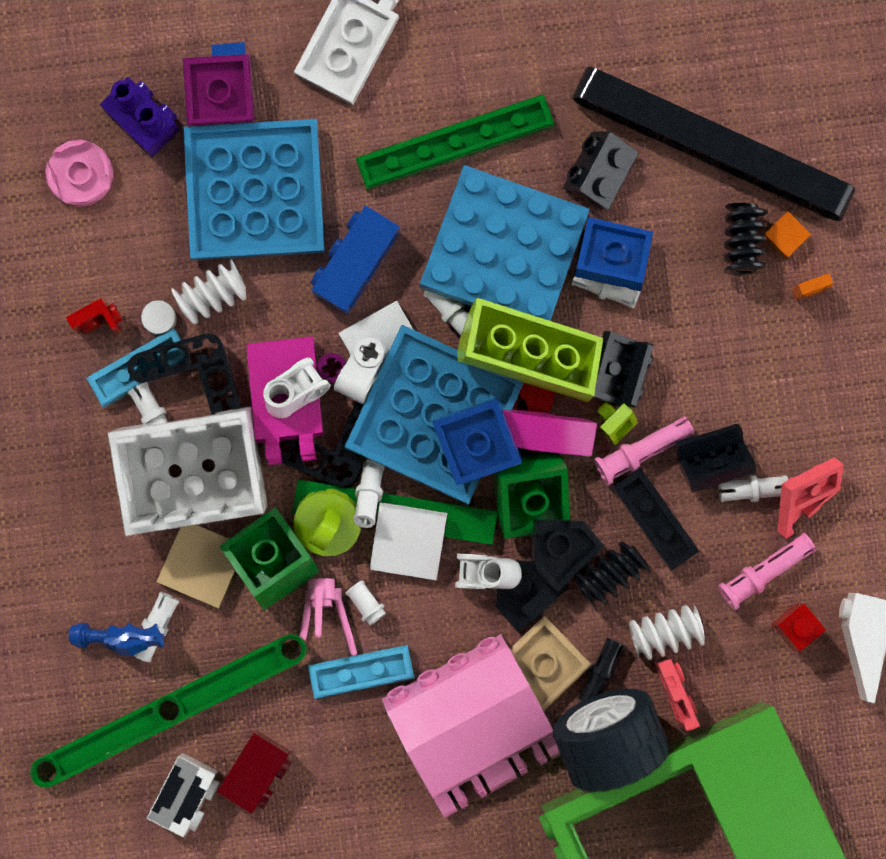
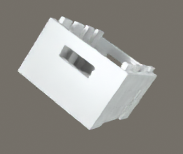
[108,407,268,536]

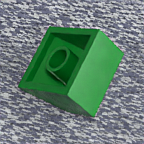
[492,452,570,539]
[219,507,320,611]

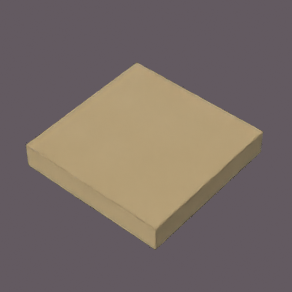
[157,525,236,608]
[510,616,591,712]

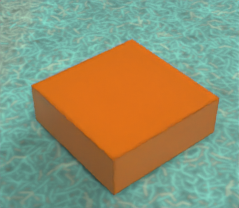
[763,211,812,259]
[792,273,834,301]

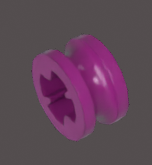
[317,353,346,384]

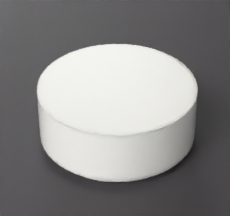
[141,300,177,335]

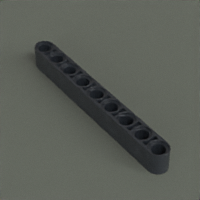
[572,67,856,221]

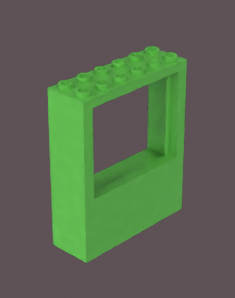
[539,702,846,859]

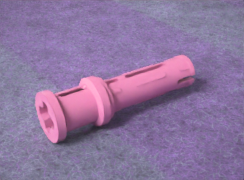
[594,416,695,486]
[718,533,816,611]

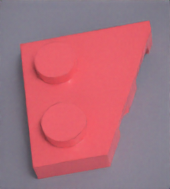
[777,457,844,539]
[654,658,700,731]

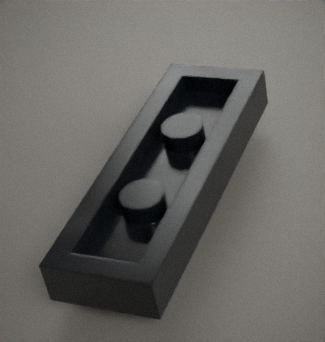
[612,468,699,571]

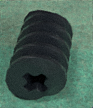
[724,203,768,275]
[574,541,652,611]

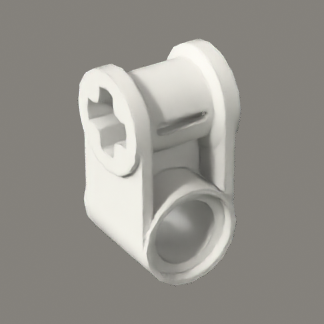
[334,337,388,405]
[264,357,331,418]
[455,553,522,589]

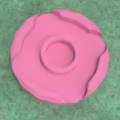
[45,139,114,207]

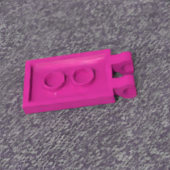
[246,336,324,465]

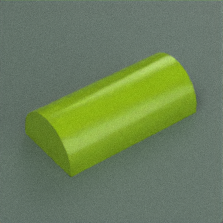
[457,298,603,402]

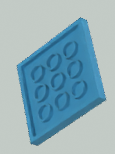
[184,119,325,261]
[419,165,590,321]
[344,324,524,505]

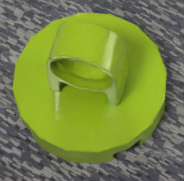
[293,489,361,556]

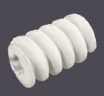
[171,259,246,324]
[629,605,705,661]

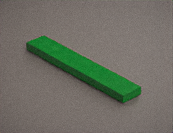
[356,94,555,191]
[292,480,498,545]

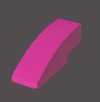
[503,409,597,456]

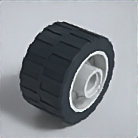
[552,689,670,792]

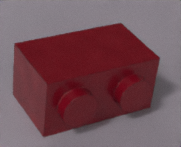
[217,730,292,814]

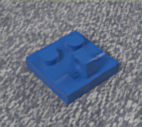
[575,217,653,291]
[432,397,522,486]

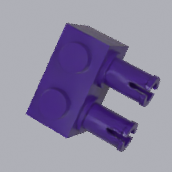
[99,77,180,158]

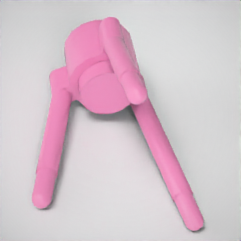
[298,578,357,656]

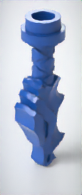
[69,623,165,657]

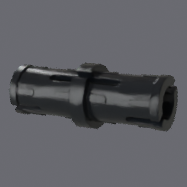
[578,637,626,701]

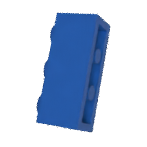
[310,205,400,316]

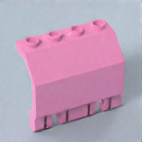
[382,634,561,818]

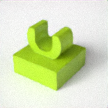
[597,402,638,446]

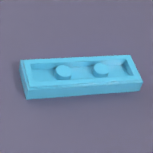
[86,328,186,408]
[308,645,414,699]

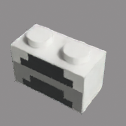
[146,753,220,837]

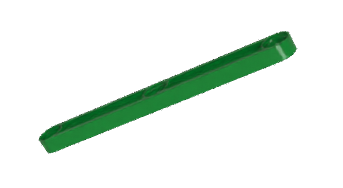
[30,634,308,788]

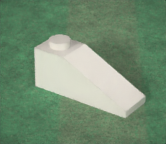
[839,593,886,703]

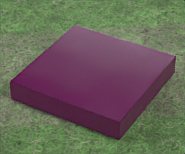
[182,54,255,127]

